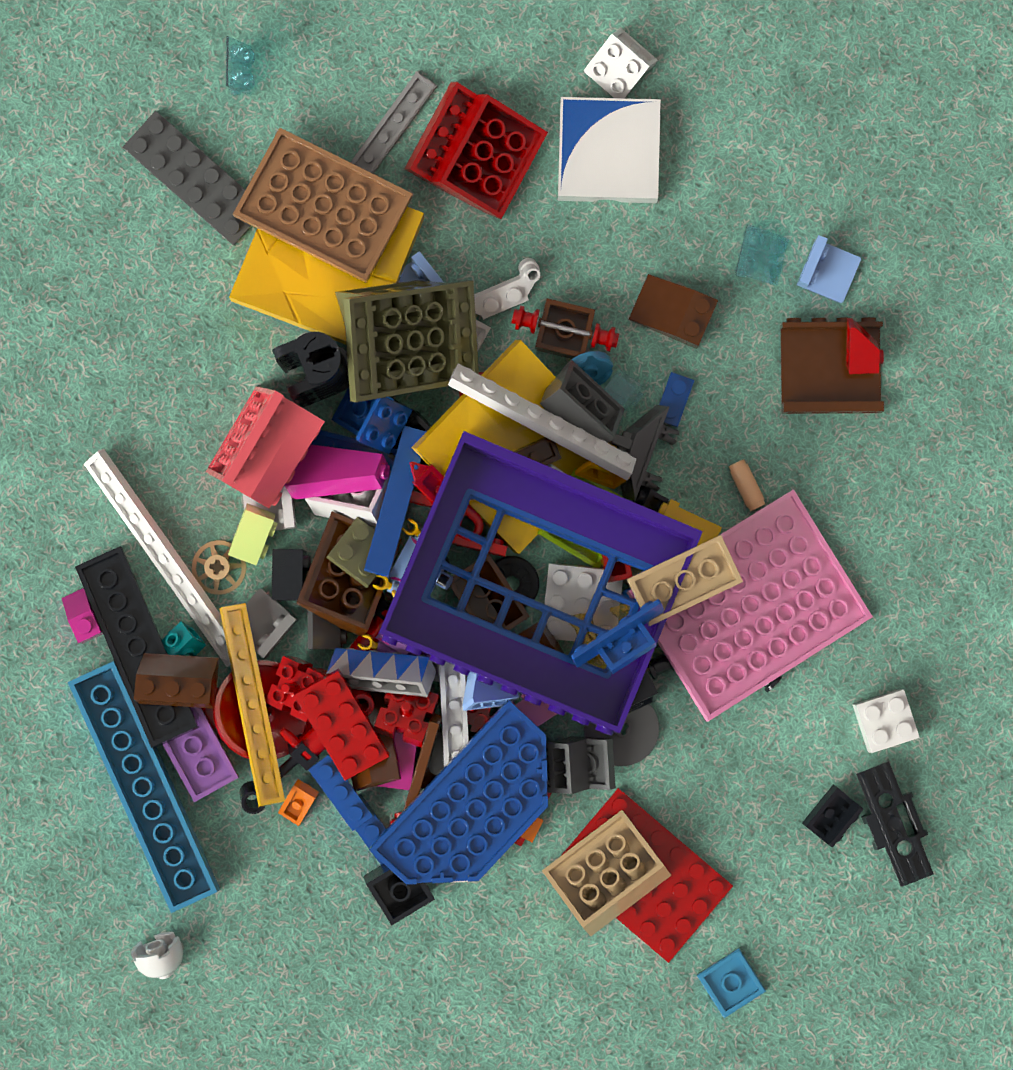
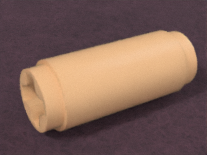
[729,459,766,512]

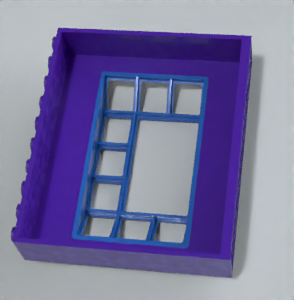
[378,431,703,736]

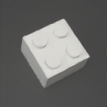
[852,689,920,753]

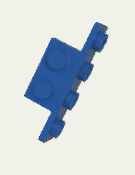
[571,599,664,674]

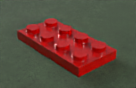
[294,668,389,780]

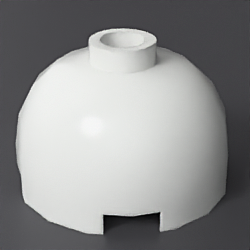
[131,932,183,979]

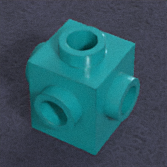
[162,621,206,656]

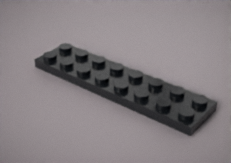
[75,546,199,749]

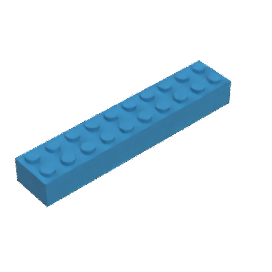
[67,661,221,913]

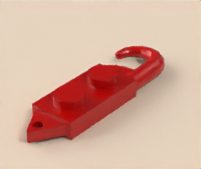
[409,462,484,541]

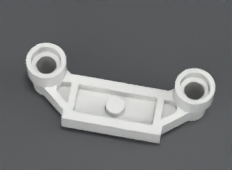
[474,258,540,320]

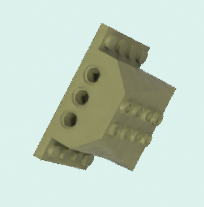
[335,280,479,402]

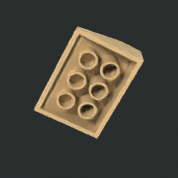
[542,810,671,936]

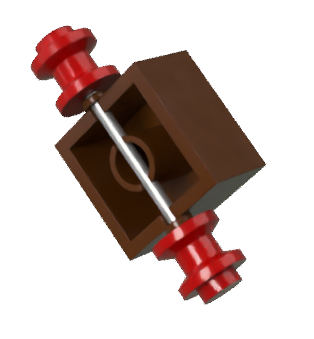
[511,298,620,359]

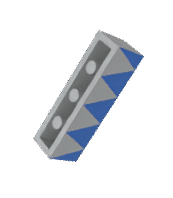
[327,648,436,697]

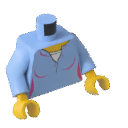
[373,519,453,593]

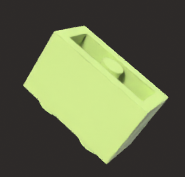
[228,503,278,565]

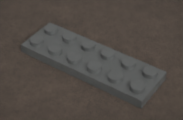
[123,110,252,246]

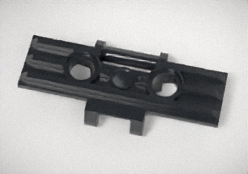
[856,761,934,887]

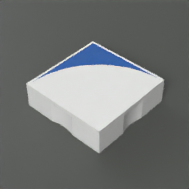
[558,97,661,203]

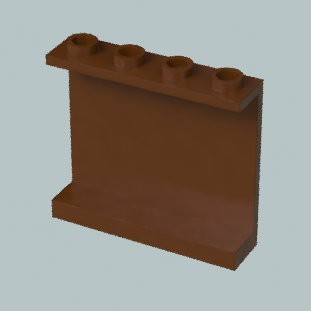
[780,317,884,414]

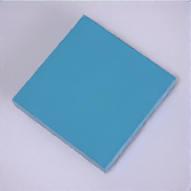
[697,948,766,1018]

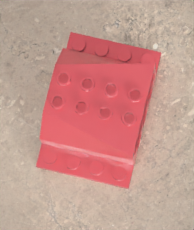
[206,386,325,508]

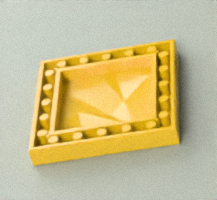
[229,207,425,345]
[411,340,617,554]

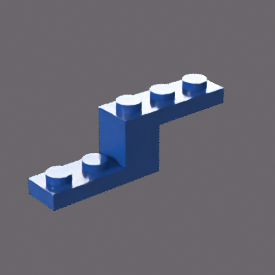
[309,755,386,865]

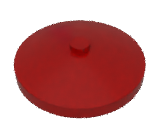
[213,660,312,759]

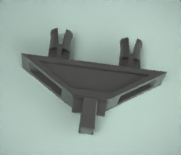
[609,405,679,501]

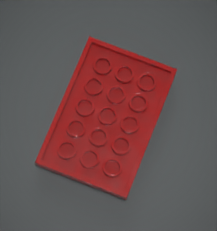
[561,788,733,963]

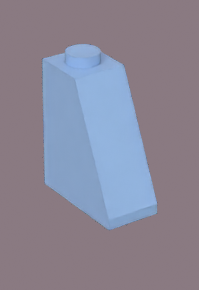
[463,672,519,711]

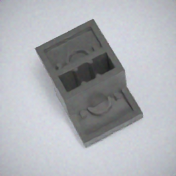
[546,736,616,794]

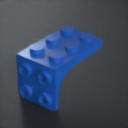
[331,387,412,454]

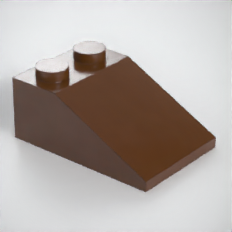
[628,274,718,349]

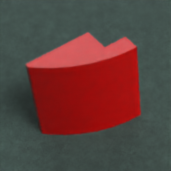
[404,82,548,219]

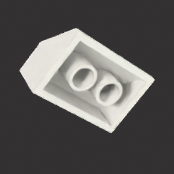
[305,471,391,528]

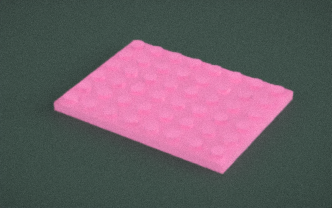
[627,489,873,722]

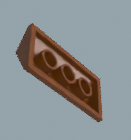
[351,691,401,791]

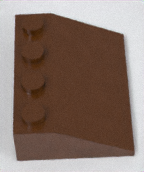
[296,511,402,637]

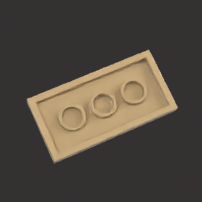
[627,535,743,626]

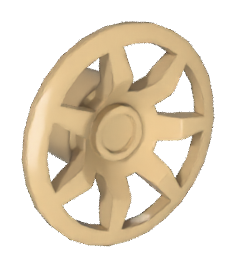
[192,540,246,595]

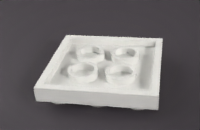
[545,563,623,643]

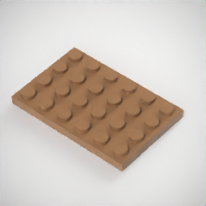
[233,128,413,283]

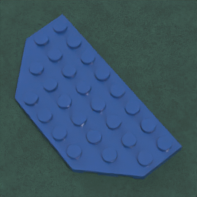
[369,700,548,884]

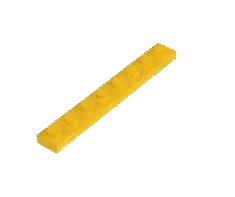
[219,603,285,807]

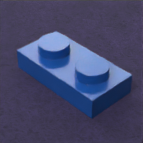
[659,372,694,427]

